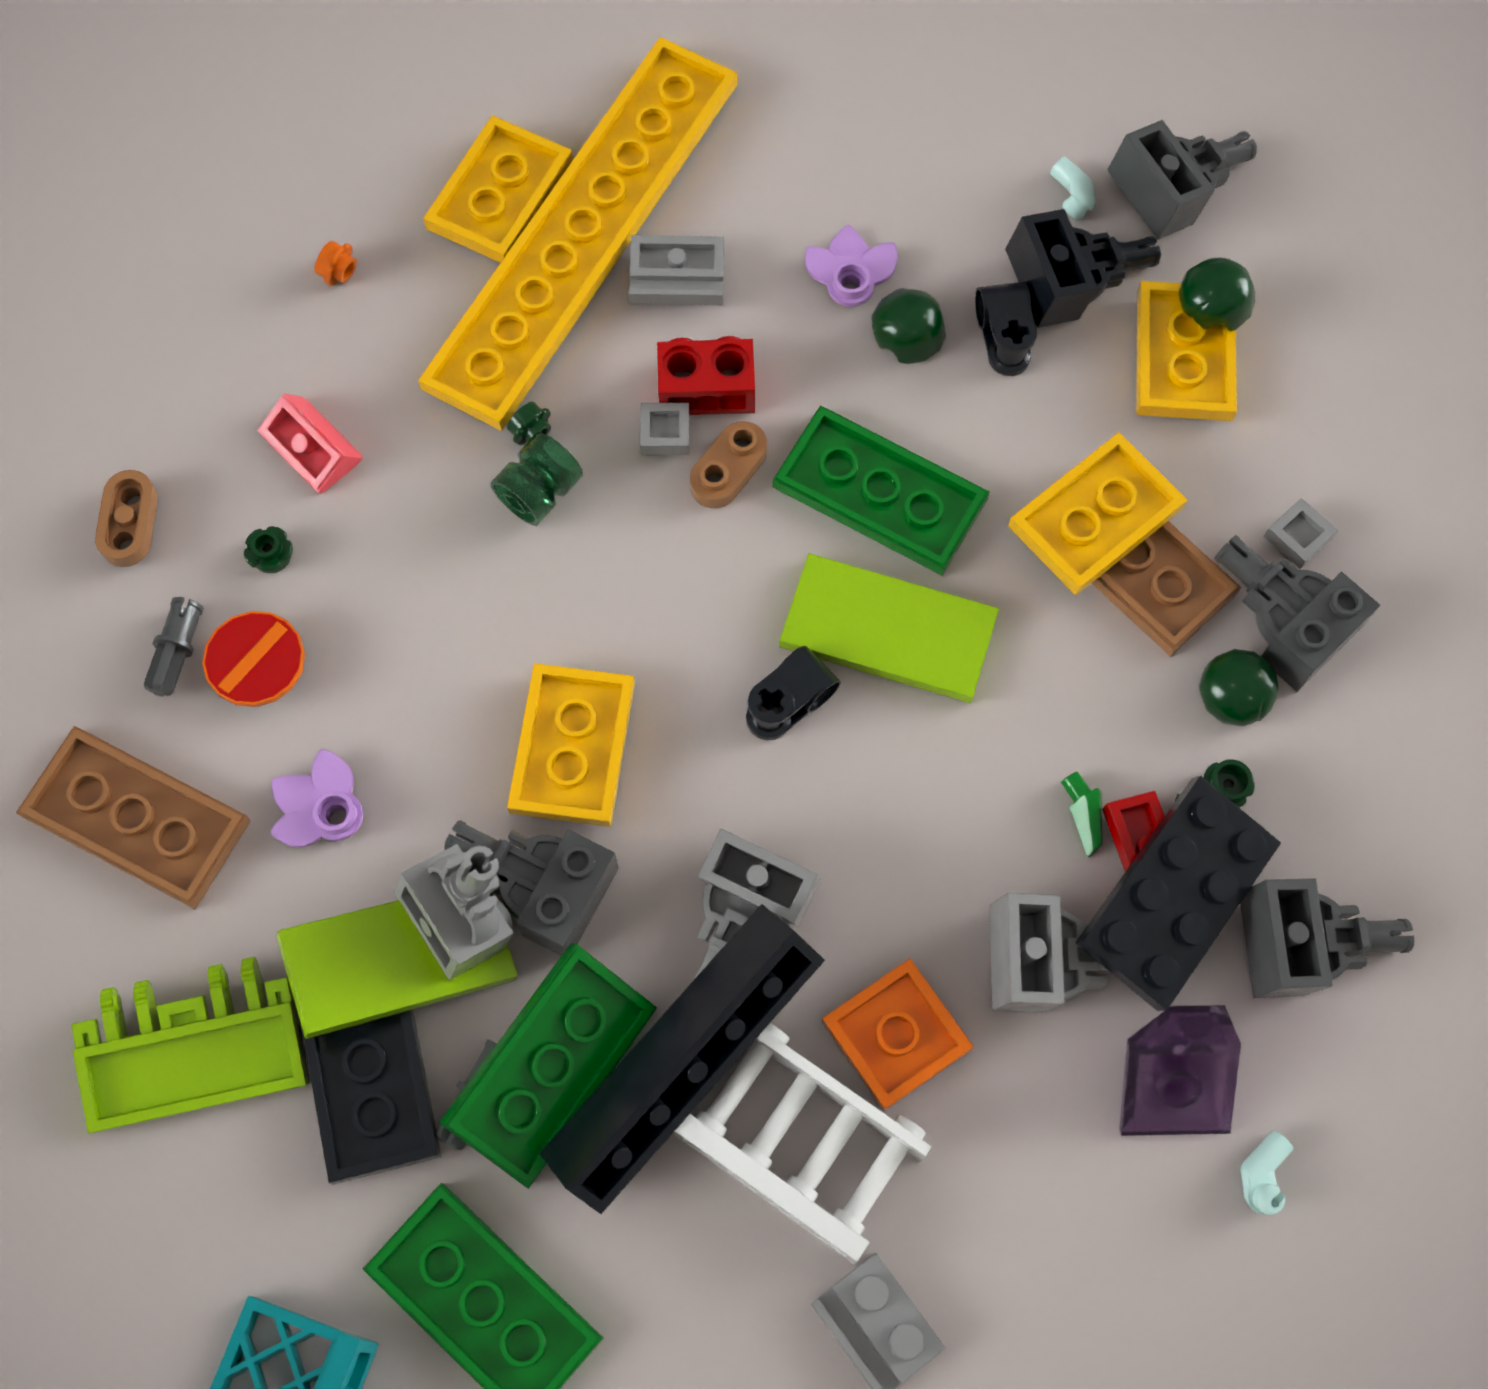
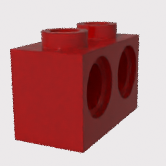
[657,336,755,415]

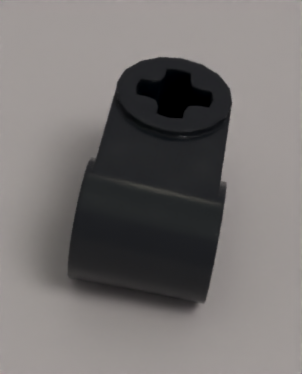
[975,282,1037,376]
[746,646,841,740]

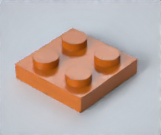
[821,958,974,1112]

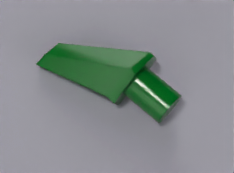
[1061,771,1103,857]

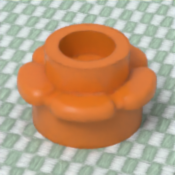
[314,240,357,286]

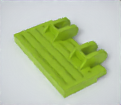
[71,957,310,1134]

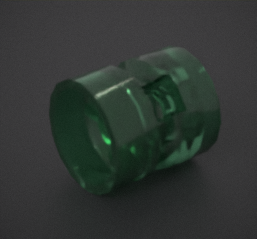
[490,432,583,526]

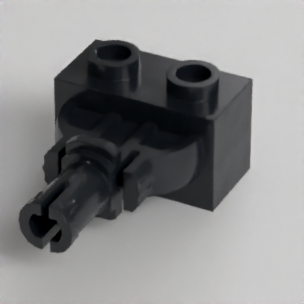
[1005,209,1161,328]

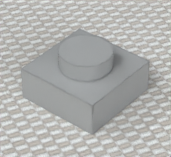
[640,403,689,455]
[1263,498,1338,569]

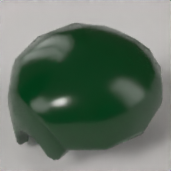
[1179,257,1255,331]
[871,288,946,364]
[1199,649,1279,726]

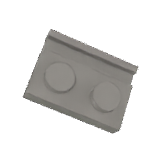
[628,235,724,305]
[811,1253,946,1389]

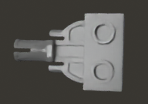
[695,828,821,978]
[394,844,514,981]
[989,893,1112,1013]

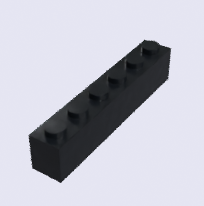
[539,904,825,1214]

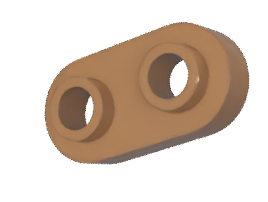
[690,421,767,508]
[95,470,158,567]

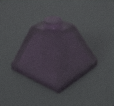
[1119,1005,1241,1136]

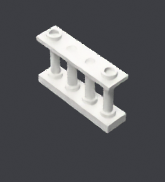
[673,1023,932,1264]

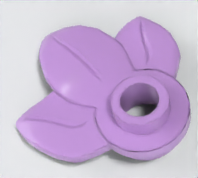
[805,225,897,307]
[271,749,363,847]

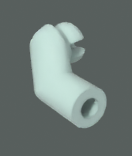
[1050,156,1096,220]
[1240,1130,1294,1216]

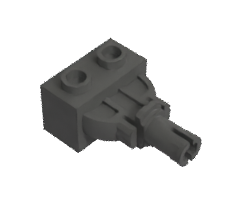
[1107,120,1257,240]
[1214,535,1380,692]
[444,820,619,956]
[1240,878,1414,998]

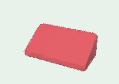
[257,393,363,493]

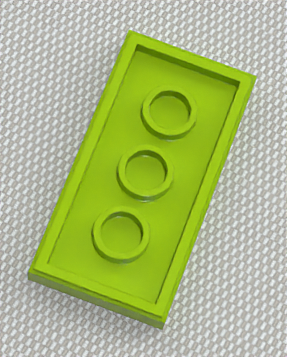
[779,553,999,704]
[276,893,518,1039]

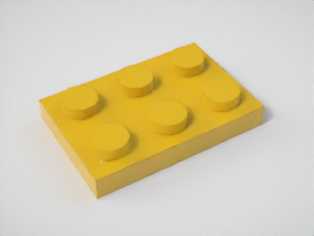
[423,115,573,263]
[1136,281,1237,421]
[1008,432,1188,596]
[507,663,635,827]

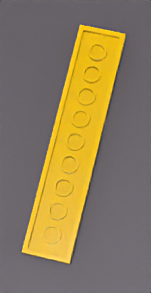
[418,37,738,431]

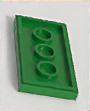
[772,405,990,576]
[439,943,657,1189]
[363,1183,604,1389]

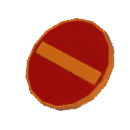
[202,611,306,707]

